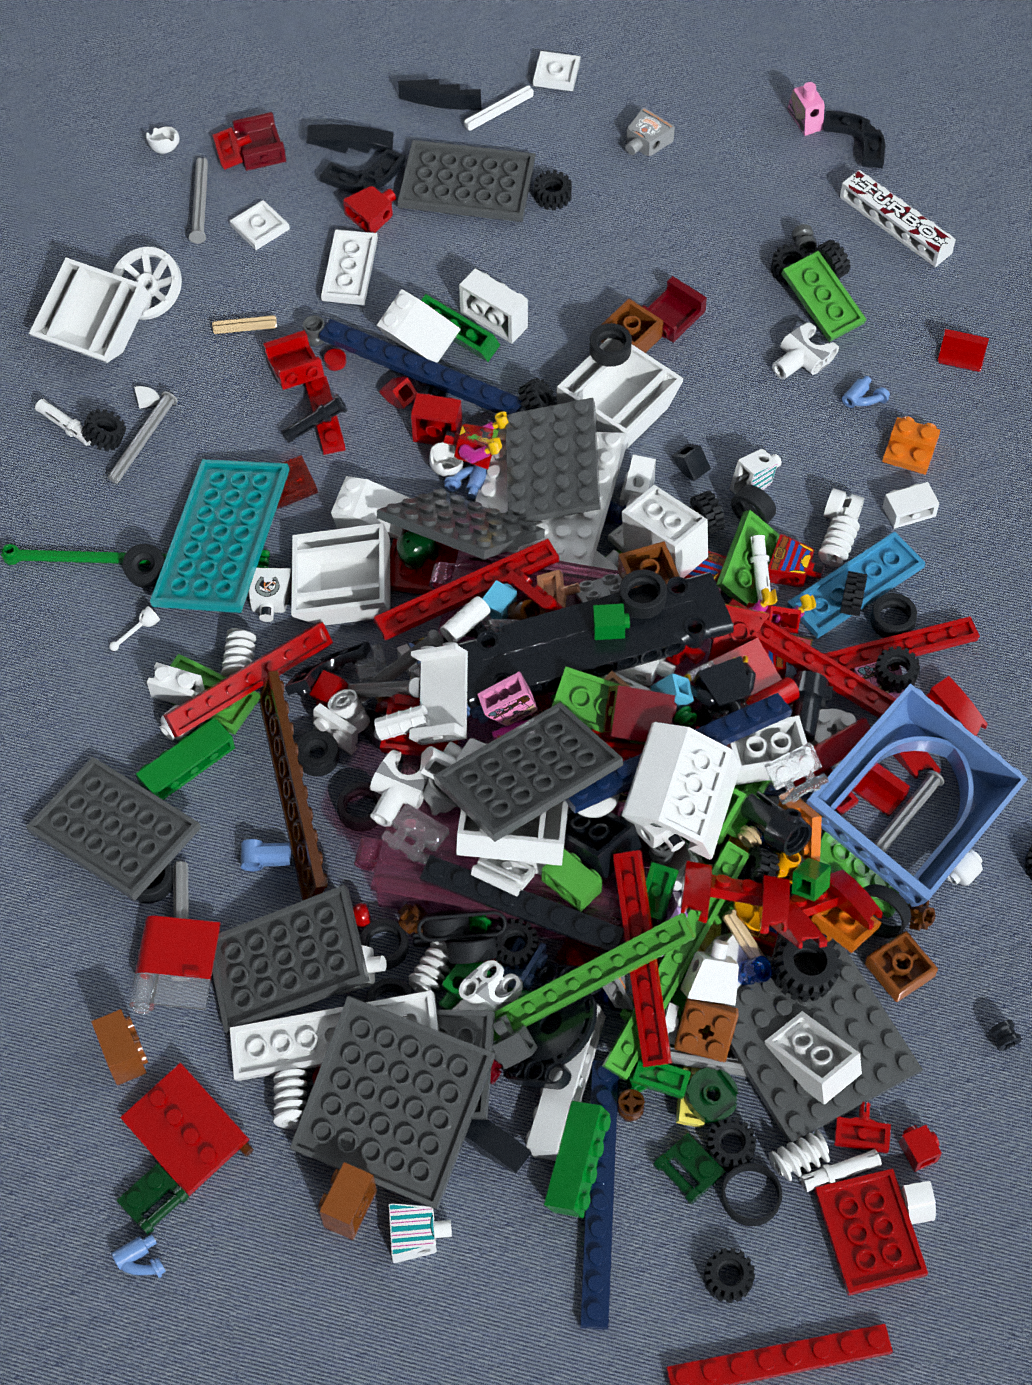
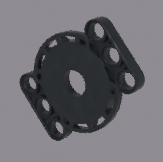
[503,964,603,1090]

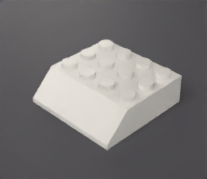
[29,258,150,363]
[557,339,683,449]
[291,523,391,625]
[456,800,568,866]

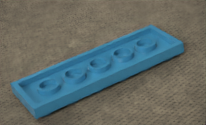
[787,532,926,639]

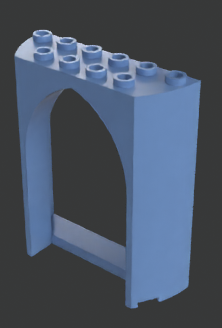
[806,683,1028,907]

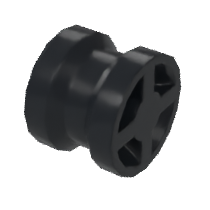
[989,1020,1022,1051]

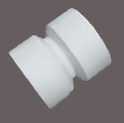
[824,488,864,521]
[328,689,370,733]

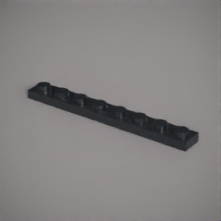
[420,855,624,952]

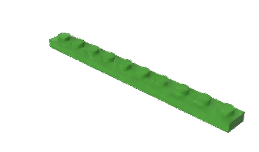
[602,841,750,1080]
[493,913,696,1044]

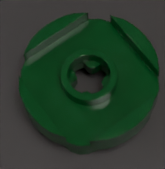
[684,1068,738,1123]

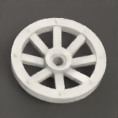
[112,247,182,320]

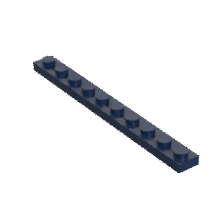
[319,319,522,414]
[565,693,792,813]
[580,1060,619,1330]

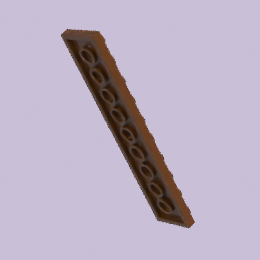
[259,671,328,901]

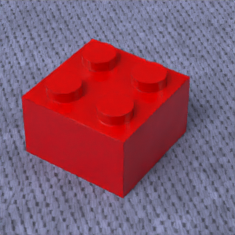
[411,393,462,445]

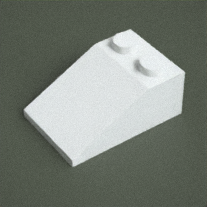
[377,289,460,363]
[331,476,411,539]
[765,1011,862,1105]

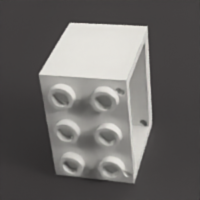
[622,485,708,578]

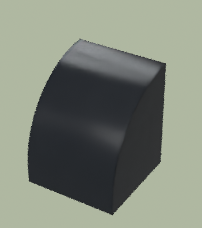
[671,444,711,481]

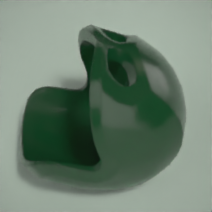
[397,531,439,570]

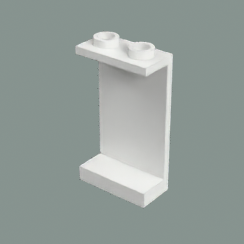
[409,642,468,745]

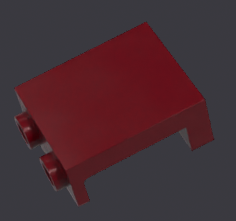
[232,112,286,171]
[642,276,707,343]
[602,685,676,743]

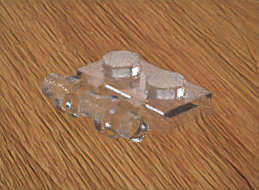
[764,743,829,805]
[382,803,449,865]

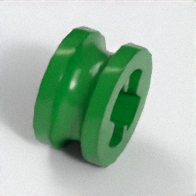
[672,706,698,727]

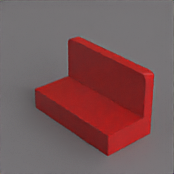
[937,329,989,372]
[852,763,910,816]

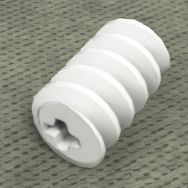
[818,516,860,567]
[221,628,256,677]
[409,941,456,997]
[274,1069,307,1129]
[769,1129,830,1182]

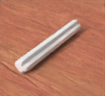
[464,85,534,131]

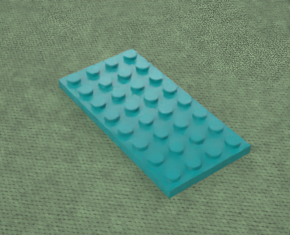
[150,459,290,613]

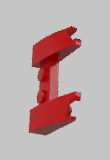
[893,676,988,779]
[680,860,790,934]
[759,869,883,949]

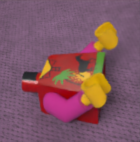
[444,411,508,469]
[747,588,816,634]

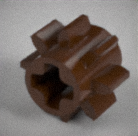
[908,900,935,931]
[397,903,428,934]

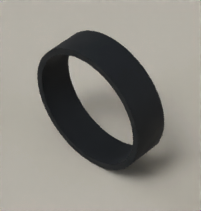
[864,884,911,938]
[721,1163,782,1226]

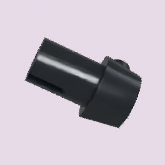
[790,671,833,743]
[741,791,812,856]

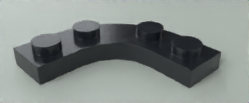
[824,110,885,169]
[320,149,405,193]
[284,641,372,695]

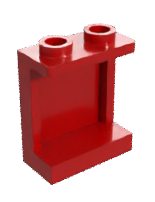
[263,330,324,390]

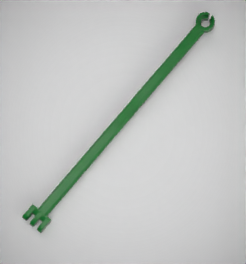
[1,544,270,568]

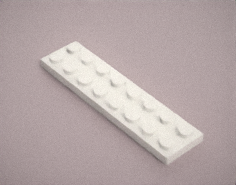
[230,991,439,1081]

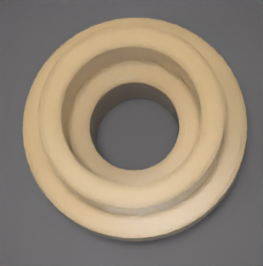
[738,825,762,848]

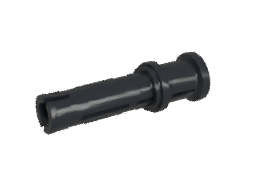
[281,394,348,443]

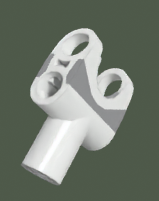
[772,323,839,379]
[370,750,428,827]
[452,960,523,1012]

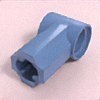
[241,839,291,872]

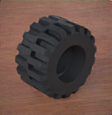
[771,933,842,1002]

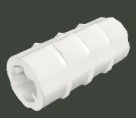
[440,596,490,643]
[374,705,430,740]

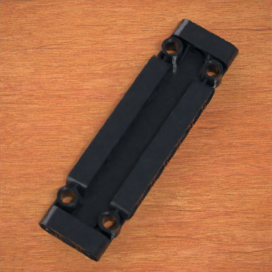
[458,572,734,709]

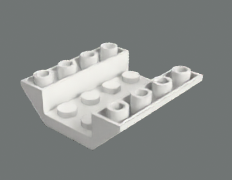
[621,722,741,860]

